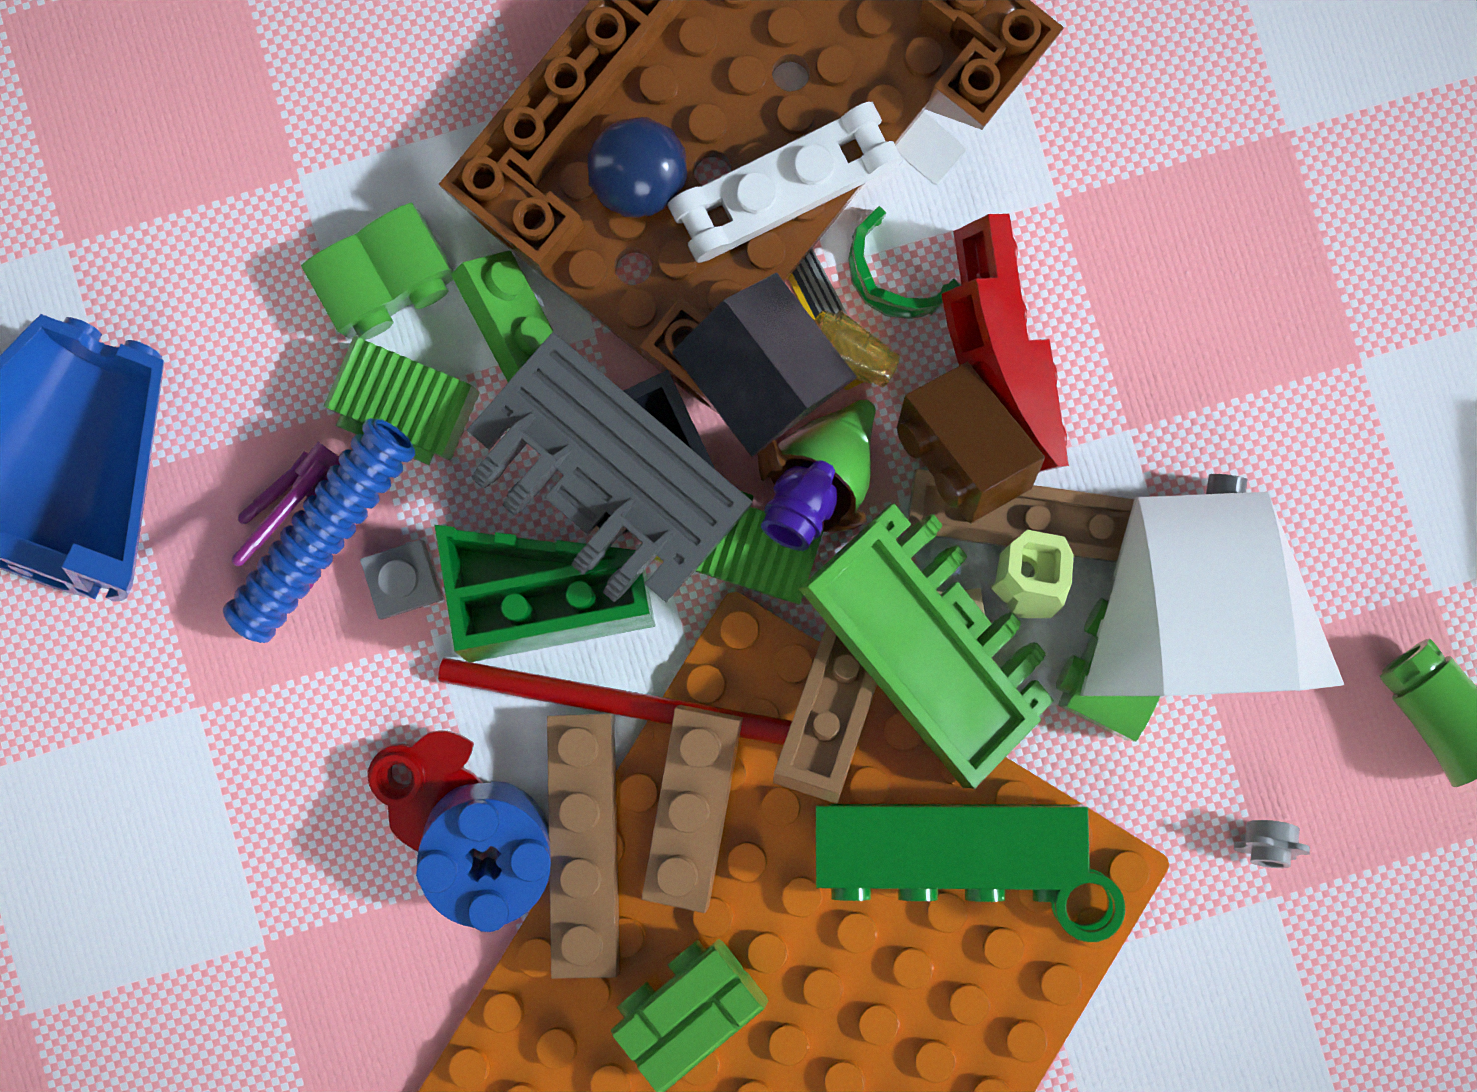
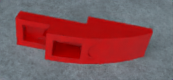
[941,213,1069,473]

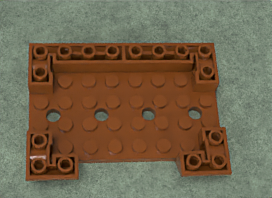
[439,0,1065,413]

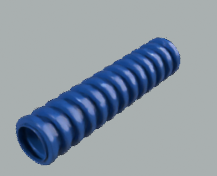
[223,418,415,643]

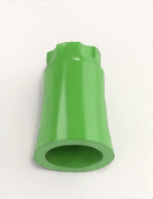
[1379,638,1477,787]

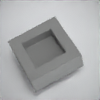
[360,540,443,620]

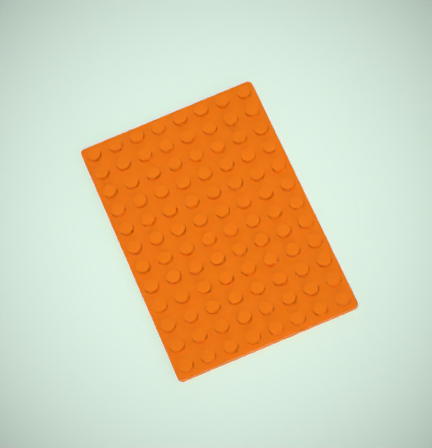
[418,592,1169,1092]

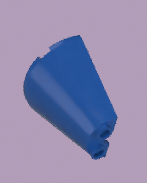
[0,314,165,602]

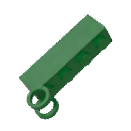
[816,804,1125,942]

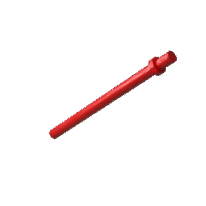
[438,657,792,746]

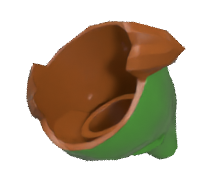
[757,399,876,533]

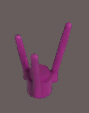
[231,441,340,589]

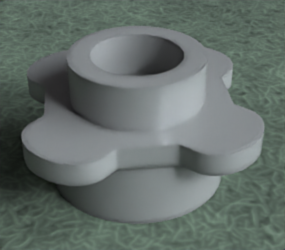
[1234,820,1310,869]

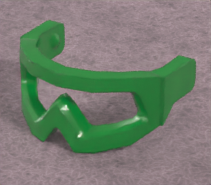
[848,205,961,319]

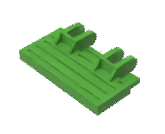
[799,503,1054,789]

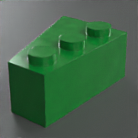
[434,524,656,663]

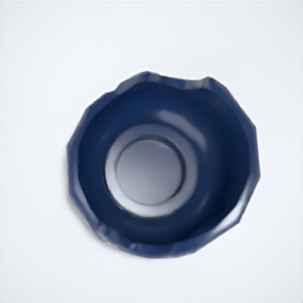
[587,117,687,218]

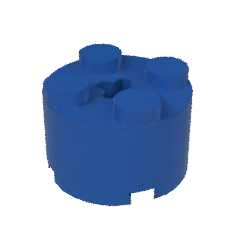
[416,781,551,932]

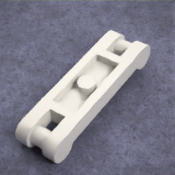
[668,102,902,263]

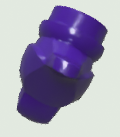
[761,460,837,551]

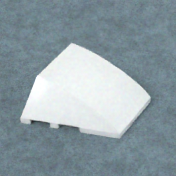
[1080,492,1344,696]

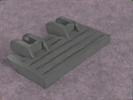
[466,332,753,603]

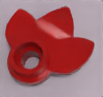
[368,730,483,852]

